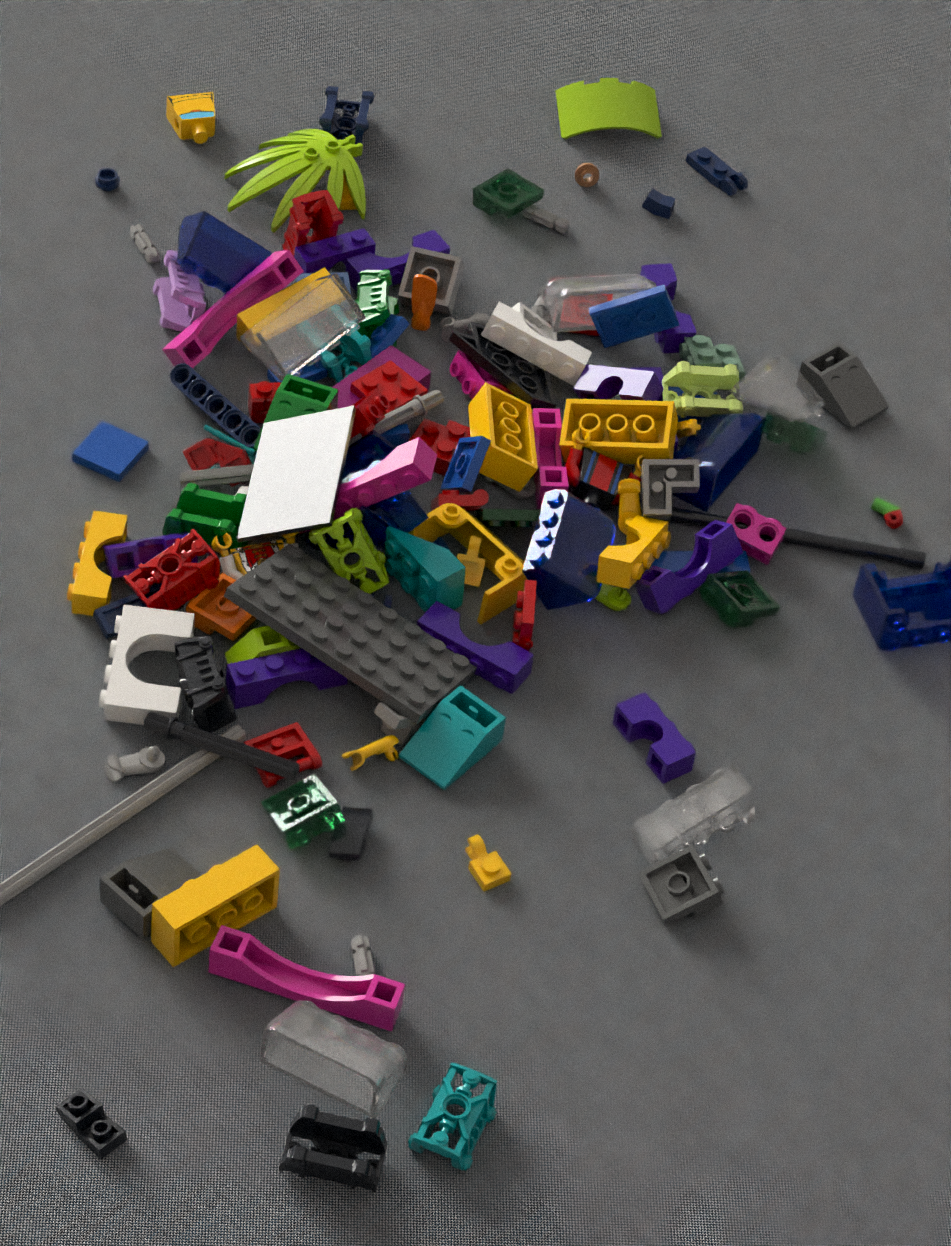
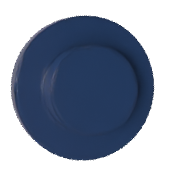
[95,168,120,191]

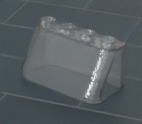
[240,273,366,381]
[542,273,657,332]
[260,1000,408,1119]

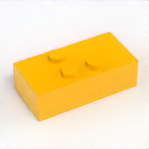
[468,382,538,492]
[559,399,678,465]
[151,844,280,968]

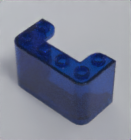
[853,561,951,651]

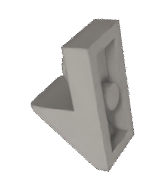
[374,702,431,745]

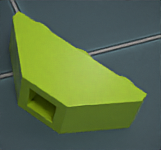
[225,625,301,664]

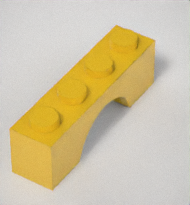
[67,510,128,616]
[597,515,671,589]

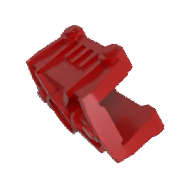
[282,190,344,256]
[123,529,220,611]

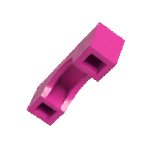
[532,408,569,509]

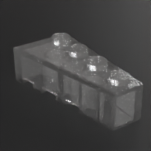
[631,764,755,865]

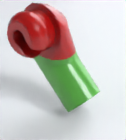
[871,497,903,529]

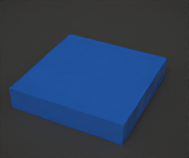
[72,421,149,482]
[440,436,491,493]

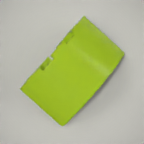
[555,78,662,139]

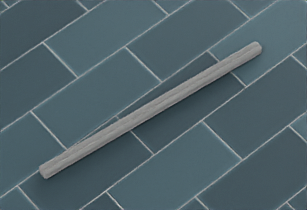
[0,725,246,906]

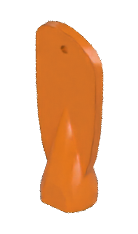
[411,274,438,331]

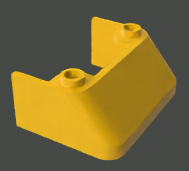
[408,503,538,625]

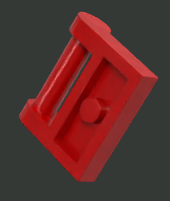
[431,489,489,511]
[244,722,322,788]

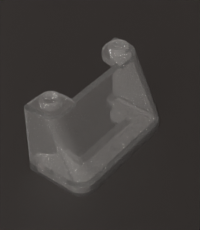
[730,356,827,423]

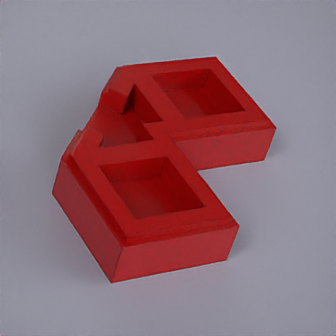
[182,438,252,488]

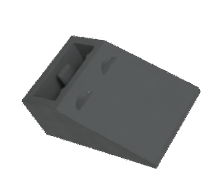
[796,341,889,430]
[100,847,202,939]

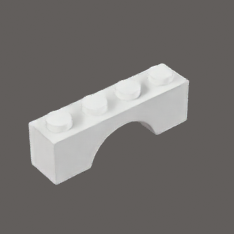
[481,301,592,386]

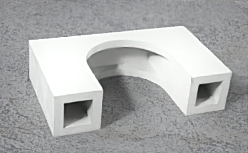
[99,605,195,725]

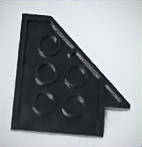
[449,321,557,409]

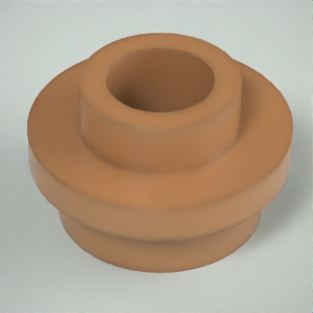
[575,163,599,187]

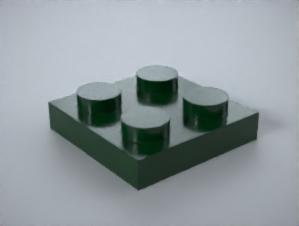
[476,509,539,527]

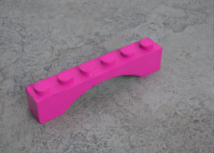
[162,250,303,368]
[299,437,437,534]
[208,925,405,1032]

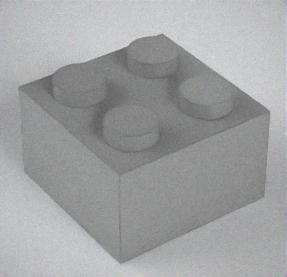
[398,246,465,315]

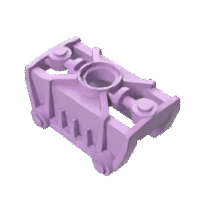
[153,250,206,332]

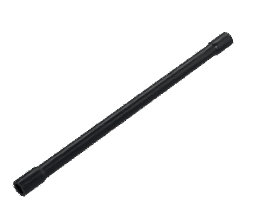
[640,500,926,569]

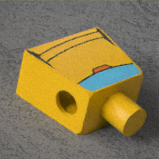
[166,92,215,144]

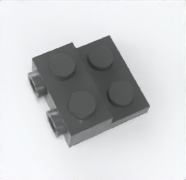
[638,844,725,926]

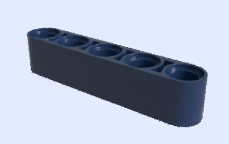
[169,363,261,452]

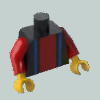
[565,428,643,511]

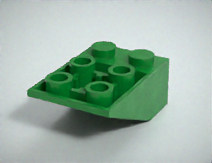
[254,374,338,451]

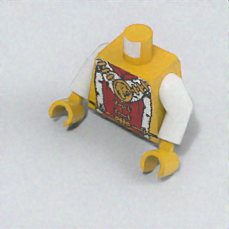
[212,532,298,581]

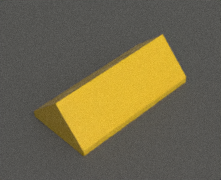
[236,267,348,345]

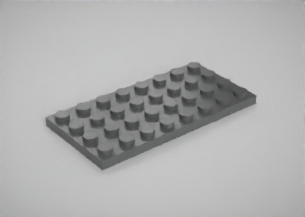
[224,544,477,724]

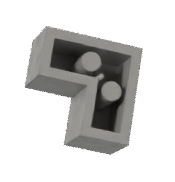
[641,459,700,520]

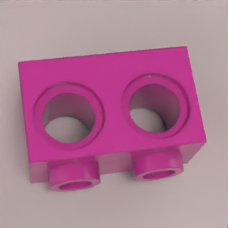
[726,503,787,565]

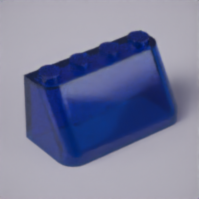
[177,211,276,295]
[672,413,766,512]
[522,489,617,610]

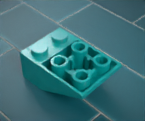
[384,526,466,612]
[399,685,506,790]

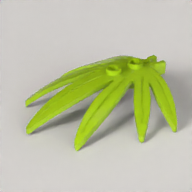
[224,129,366,233]

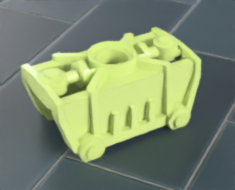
[662,361,743,421]

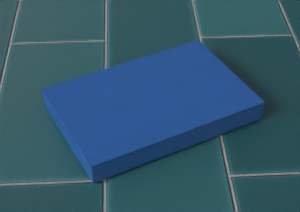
[589,285,680,348]

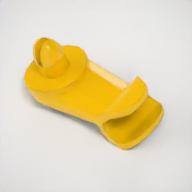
[618,479,642,535]
[341,735,399,771]

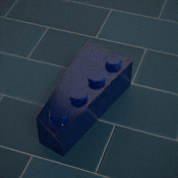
[341,443,429,533]

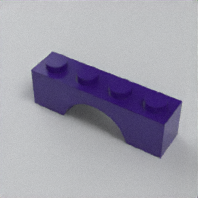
[345,229,450,292]
[636,263,697,354]
[634,520,743,614]
[417,601,534,694]
[226,648,348,709]

